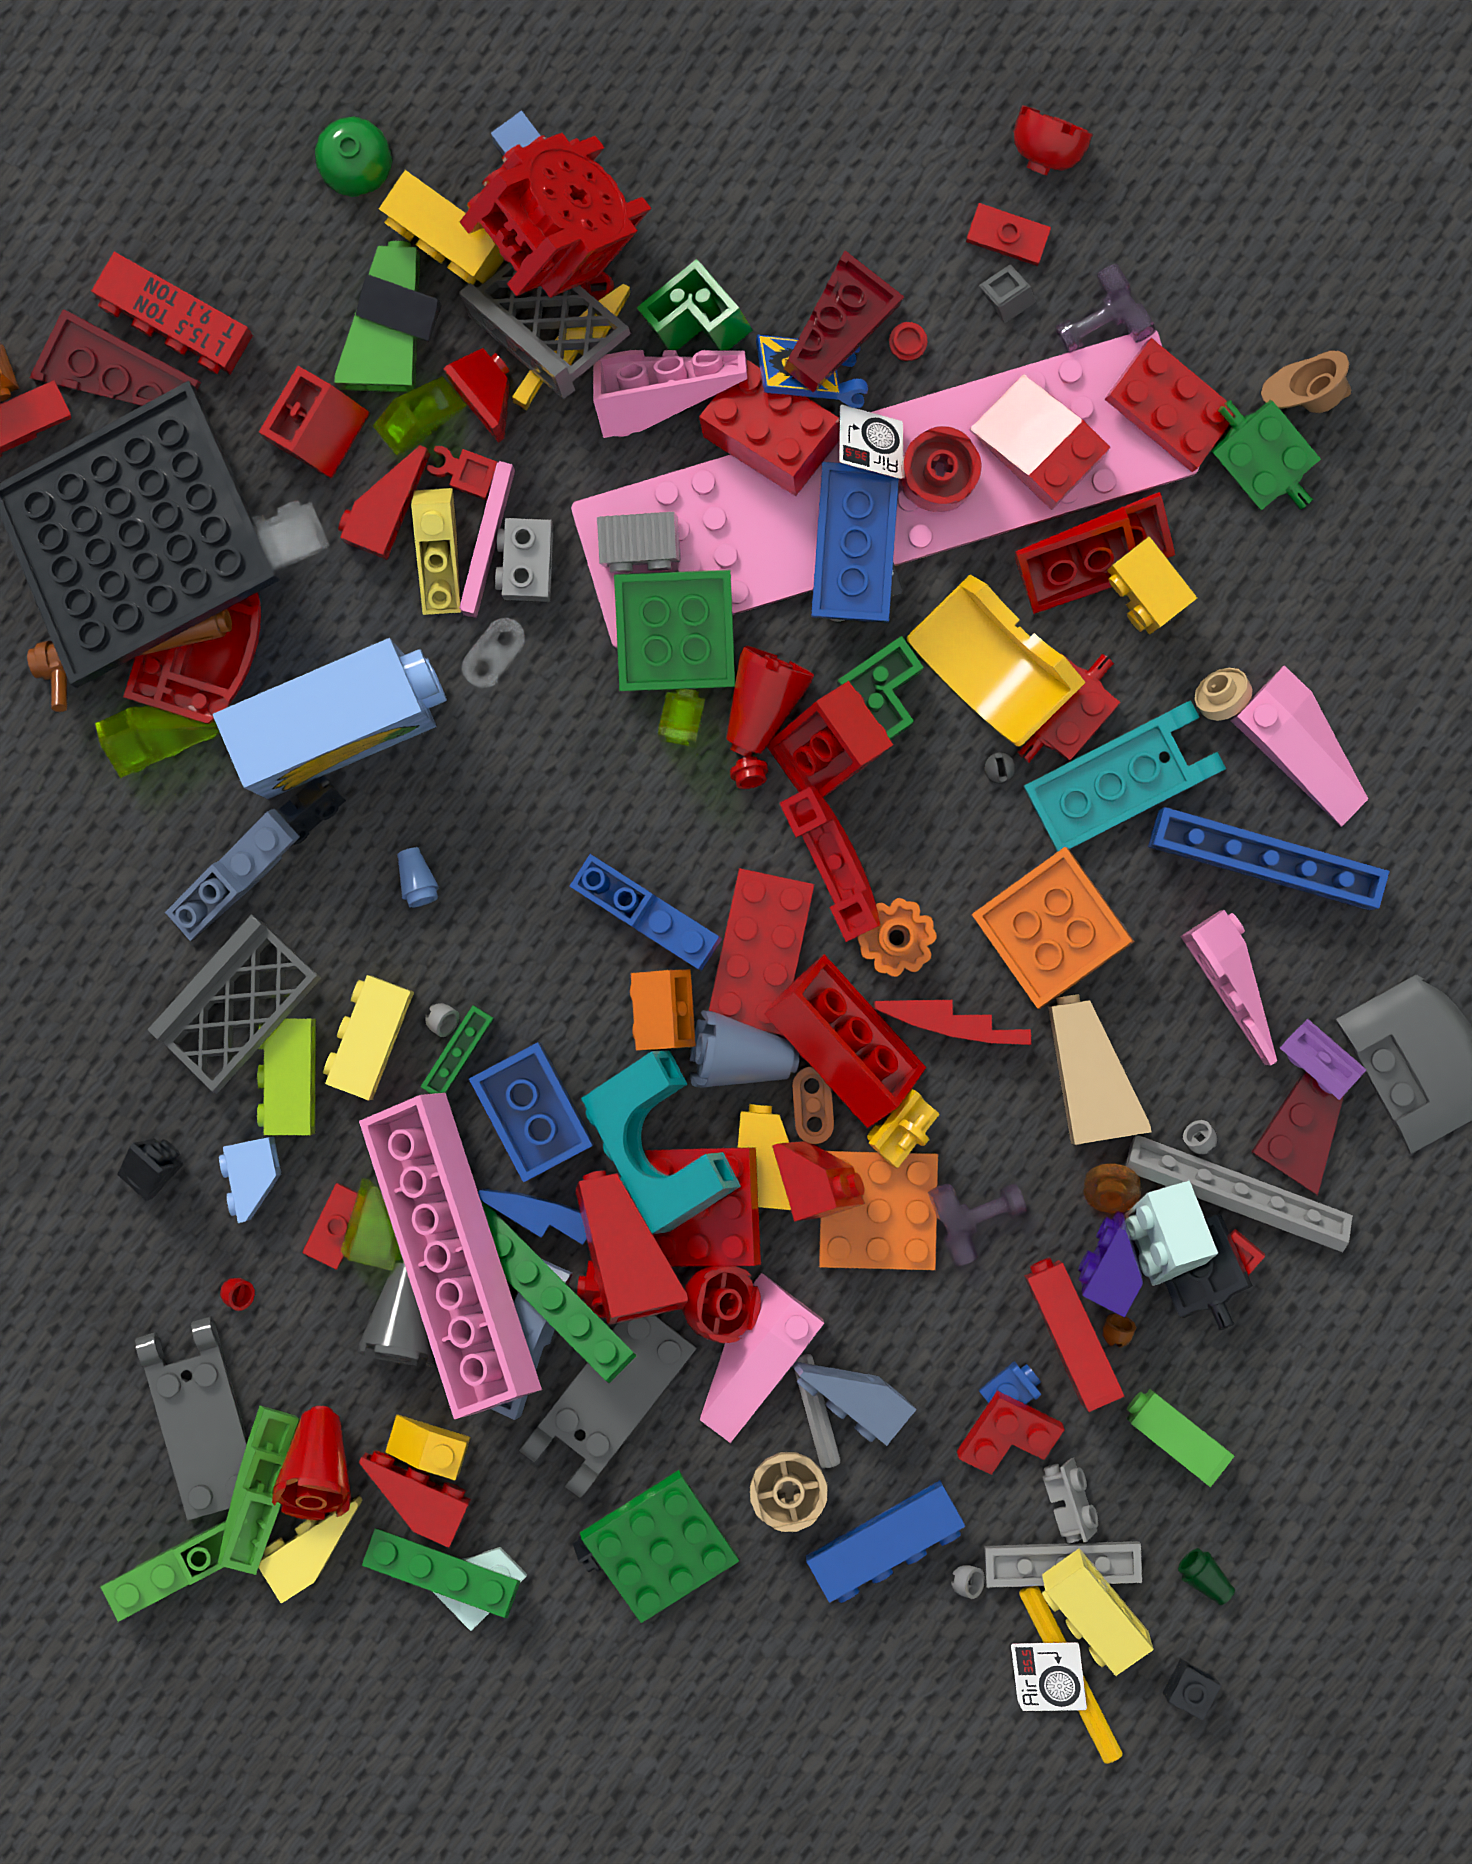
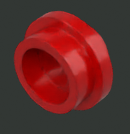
[889,322,927,361]
[730,756,768,789]

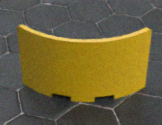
[907,575,1086,746]

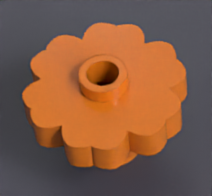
[857,898,937,977]

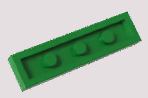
[362,1528,521,1618]

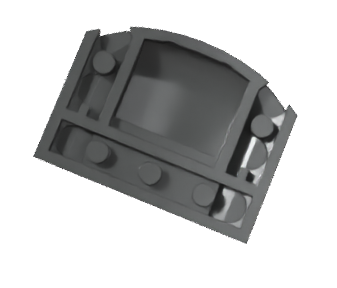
[1335,975,1472,1154]

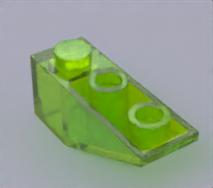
[95,707,220,778]

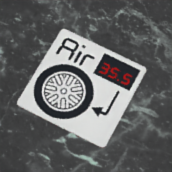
[839,405,903,479]
[1011,1642,1087,1711]

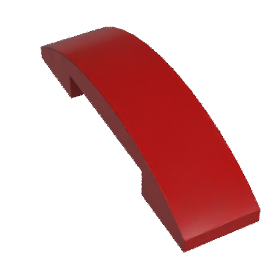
[779,786,881,942]

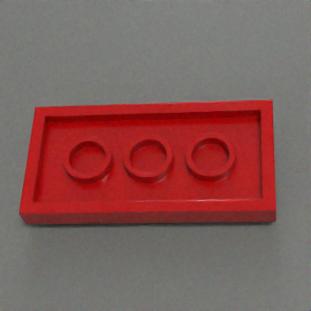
[709,868,814,1035]

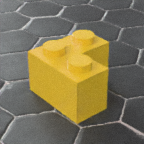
[1107,536,1197,635]

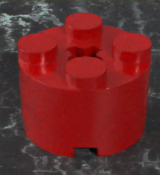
[900,426,982,512]

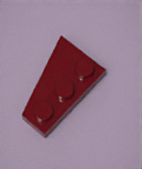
[1251,1071,1344,1195]

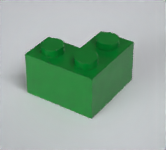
[637,259,753,351]
[837,636,924,740]

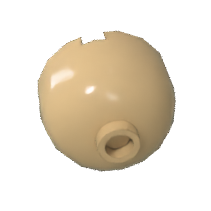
[750,1452,827,1532]

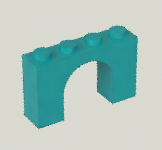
[581,1051,741,1234]

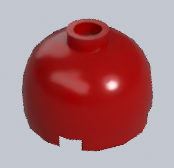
[1014,105,1093,176]
[682,1266,761,1343]

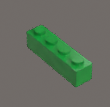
[421,1005,495,1094]

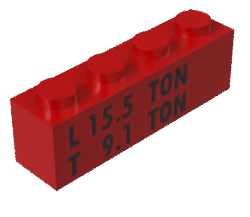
[91,251,253,374]

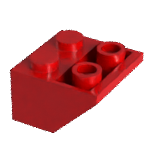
[259,366,370,479]

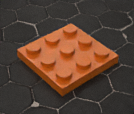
[972,847,1134,1009]
[819,1151,938,1270]

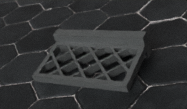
[459,262,631,400]
[147,914,321,1094]

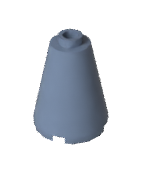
[690,1010,799,1088]

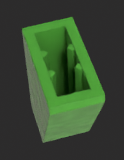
[1127,1389,1235,1487]

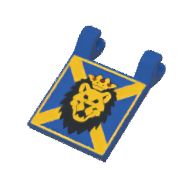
[756,335,868,408]

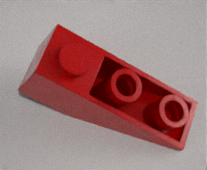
[359,1450,471,1548]

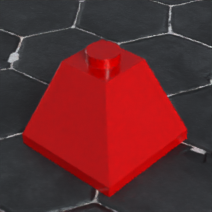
[443,348,510,443]

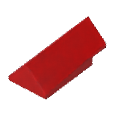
[1015,492,1175,614]

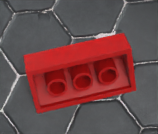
[764,954,927,1128]

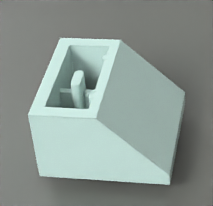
[1125,1180,1218,1286]

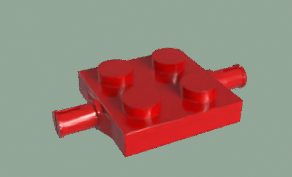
[1017,653,1120,763]

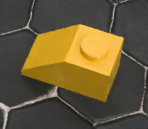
[385,1414,471,1480]

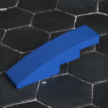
[478,1189,587,1245]

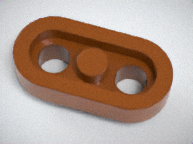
[792,1067,834,1144]

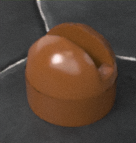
[1102,1314,1136,1348]

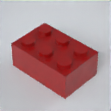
[699,359,840,496]

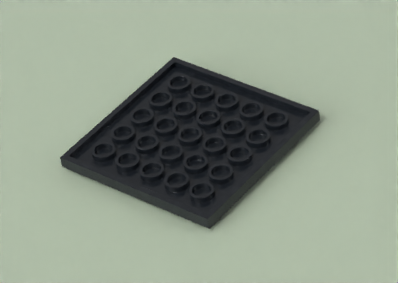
[0,381,280,688]

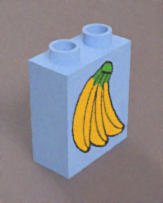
[212,638,447,799]

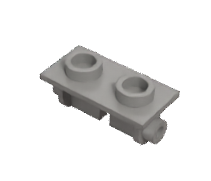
[1043,1458,1098,1543]

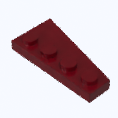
[784,250,904,393]
[29,309,202,406]

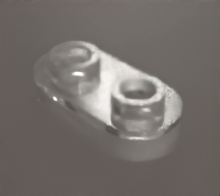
[462,618,525,688]

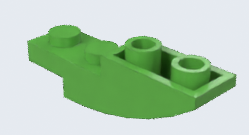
[100,1521,226,1622]

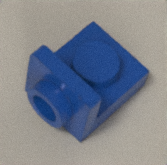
[979,1361,1042,1404]

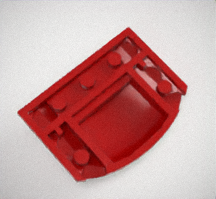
[123,592,261,724]

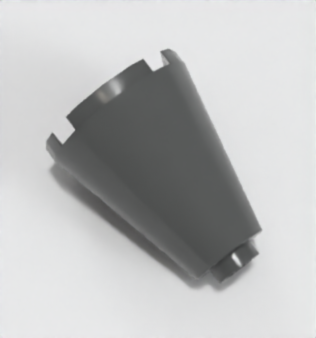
[357,1259,435,1367]

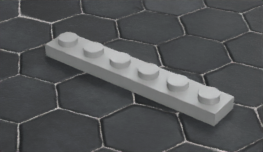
[1124,1135,1353,1252]

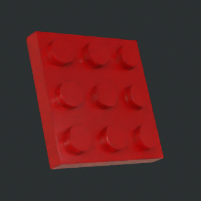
[645,1147,761,1266]

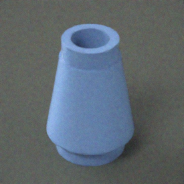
[397,847,439,907]

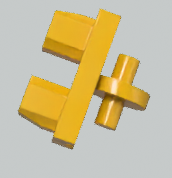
[867,1089,939,1168]

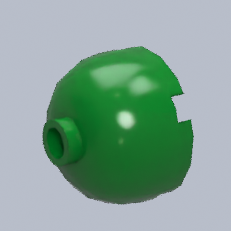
[315,116,392,197]

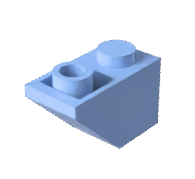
[219,1136,281,1223]

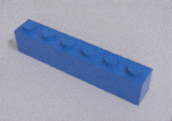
[1148,807,1390,910]

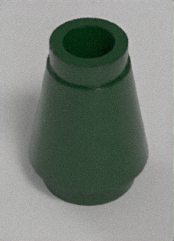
[1178,1548,1235,1605]

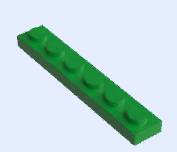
[481,1201,637,1384]

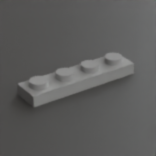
[984,1541,1142,1588]

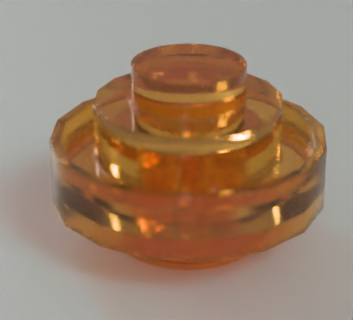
[1083,1163,1141,1213]

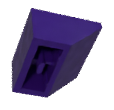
[1078,1210,1143,1317]

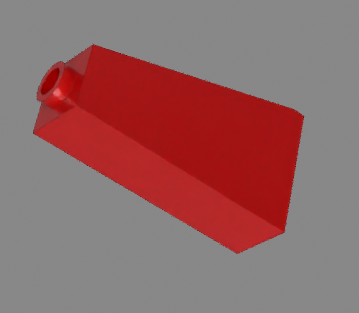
[575,1171,688,1325]
[1024,1257,1124,1412]

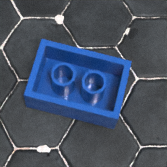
[469,1042,594,1182]

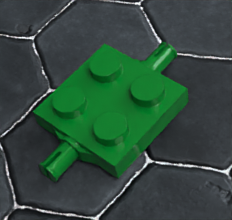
[1211,400,1321,510]

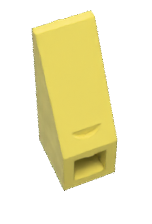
[411,488,461,615]
[258,1495,362,1603]

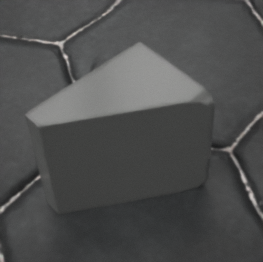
[979,264,1036,323]

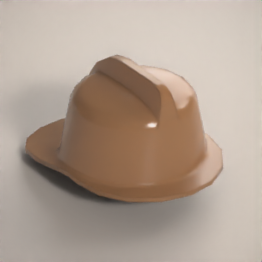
[1261,351,1351,413]

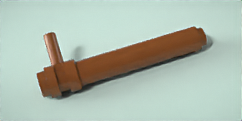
[27,609,232,712]

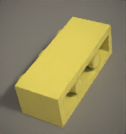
[323,975,414,1100]
[1042,1548,1154,1676]

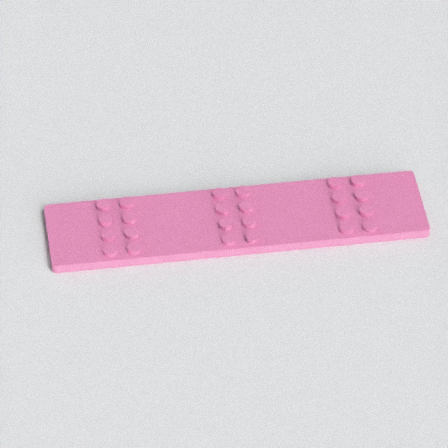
[571,328,1199,649]

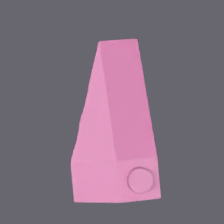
[1230,666,1368,827]

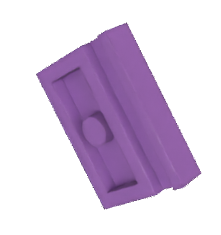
[1280,1019,1366,1100]

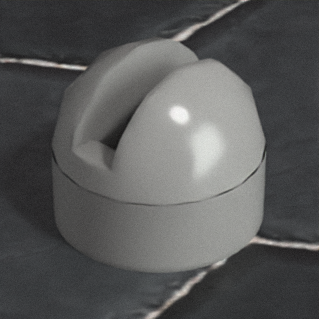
[425,1003,459,1037]
[1183,1120,1217,1154]
[951,1565,985,1599]

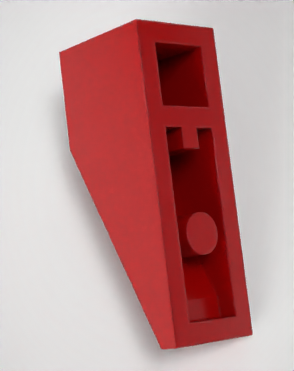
[338,445,431,560]

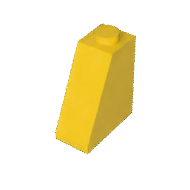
[738,1104,791,1210]

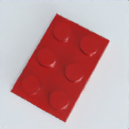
[1105,338,1233,472]

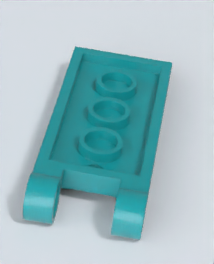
[1023,700,1226,852]

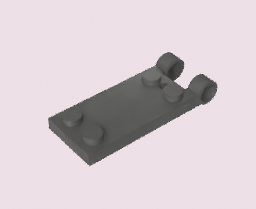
[519,1315,697,1499]
[135,1316,248,1521]

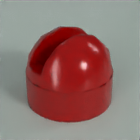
[581,271,614,301]
[220,1278,255,1311]

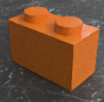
[630,969,696,1050]

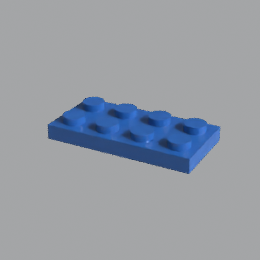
[811,462,899,623]

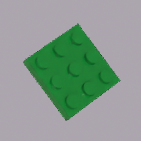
[614,569,735,691]
[580,1470,739,1623]

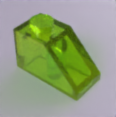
[373,376,466,456]
[657,688,705,748]
[341,1178,402,1270]

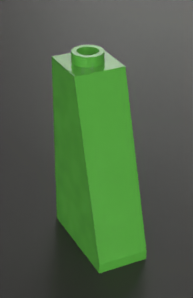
[334,241,420,392]

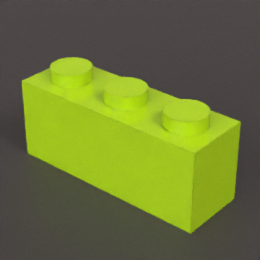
[257,1019,316,1135]

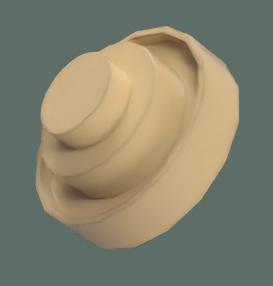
[1194,668,1253,721]

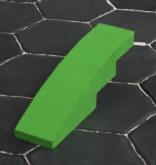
[218,1405,299,1575]

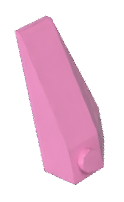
[593,350,747,438]
[1180,910,1277,1065]
[700,1273,824,1443]

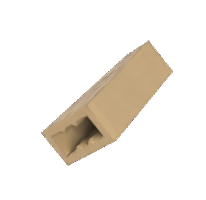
[1048,994,1152,1145]

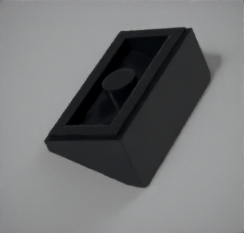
[356,274,442,342]

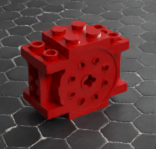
[459,133,652,298]

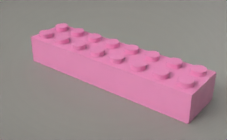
[359,1093,542,1419]

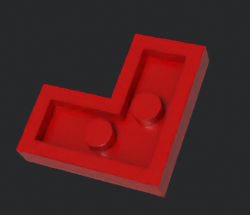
[957,1391,1065,1475]

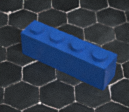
[806,1480,965,1603]

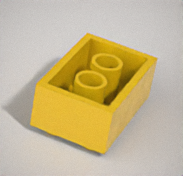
[379,170,504,285]

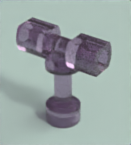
[1055,263,1156,353]
[928,1183,1027,1266]

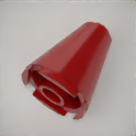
[726,646,814,757]
[272,1406,351,1520]

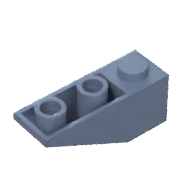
[792,1362,916,1446]

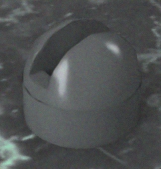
[984,752,1016,784]

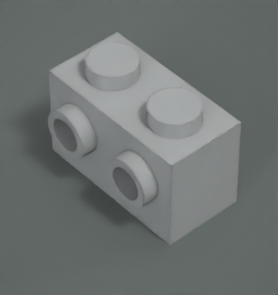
[495,518,554,602]

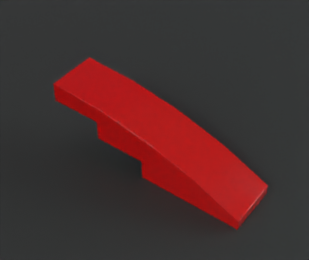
[0,380,72,457]
[873,1000,1031,1045]

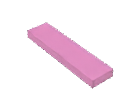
[459,461,515,618]

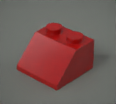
[772,1141,865,1221]

